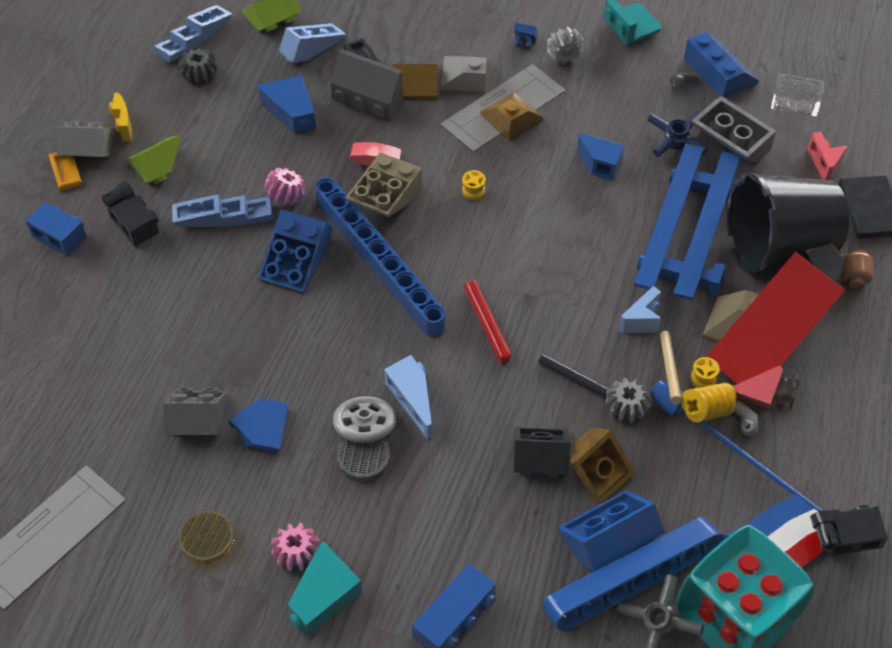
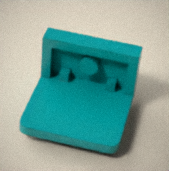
[603,0,662,45]

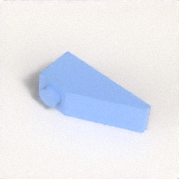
[279,24,346,63]
[384,355,432,440]

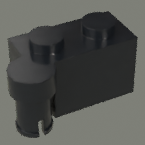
[101,180,159,247]
[810,505,888,557]

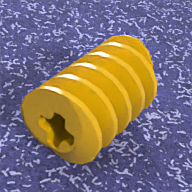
[681,383,736,423]

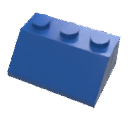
[684,31,759,98]
[557,490,665,572]

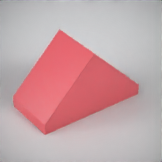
[734,365,783,409]

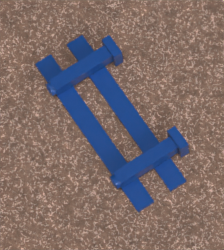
[634,144,741,301]

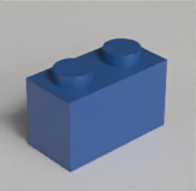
[25,202,87,256]

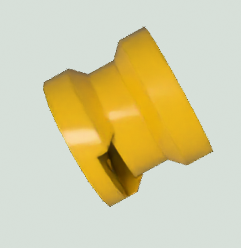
[462,170,486,200]
[690,357,720,388]

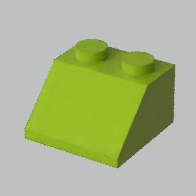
[242,0,301,32]

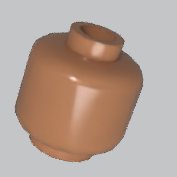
[840,250,874,288]

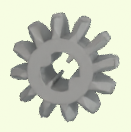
[547,26,584,65]
[605,377,651,423]

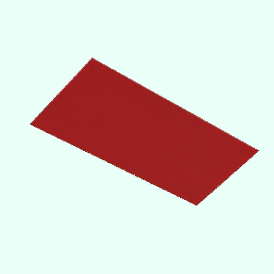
[706,252,845,384]

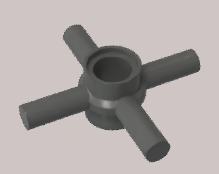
[617,575,704,648]

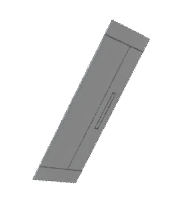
[441,64,565,151]
[0,465,125,609]

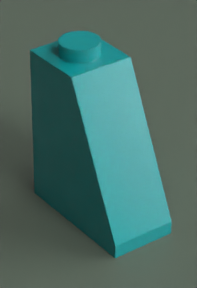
[288,542,362,636]

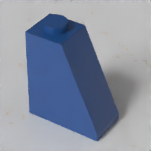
[258,75,317,133]

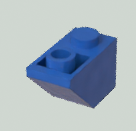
[577,133,624,181]

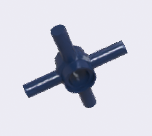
[647,112,708,157]

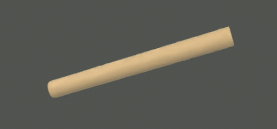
[660,331,682,404]

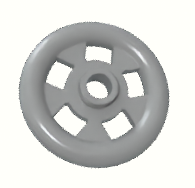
[333,396,396,443]

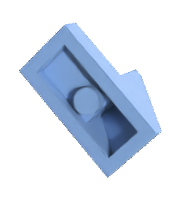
[619,286,661,333]

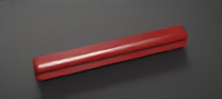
[464,280,512,364]

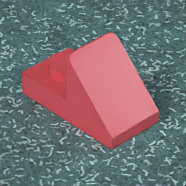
[807,132,847,180]

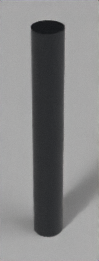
[538,354,609,398]

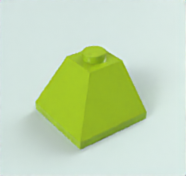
[128,135,181,184]

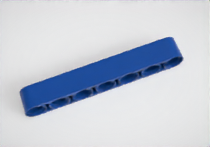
[542,517,725,631]

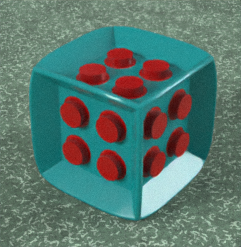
[677,525,814,648]

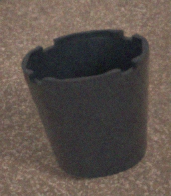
[727,173,849,273]

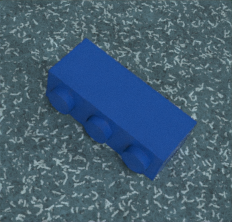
[412,563,496,648]

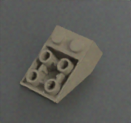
[345,152,422,217]

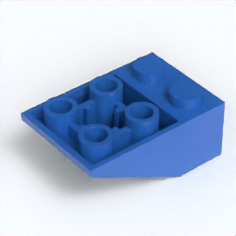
[258,210,333,293]

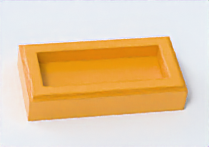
[49,152,83,191]

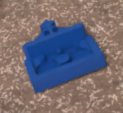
[228,398,288,454]

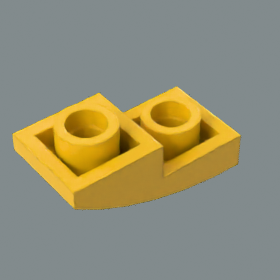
[109,93,132,142]

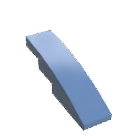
[154,5,232,63]
[172,194,274,227]

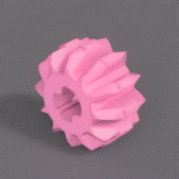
[264,168,306,206]
[271,523,319,572]

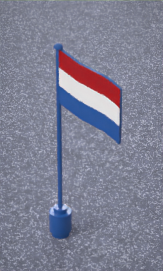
[650,380,825,568]

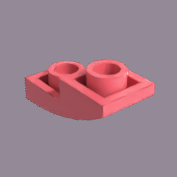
[349,142,401,167]

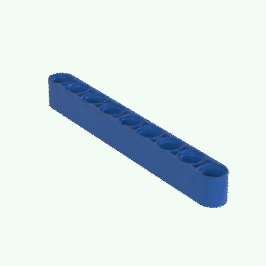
[315,178,445,337]

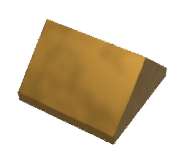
[393,64,438,99]

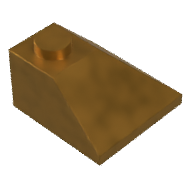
[480,92,544,140]
[571,427,636,506]

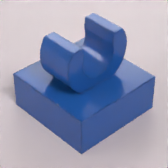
[513,22,539,49]

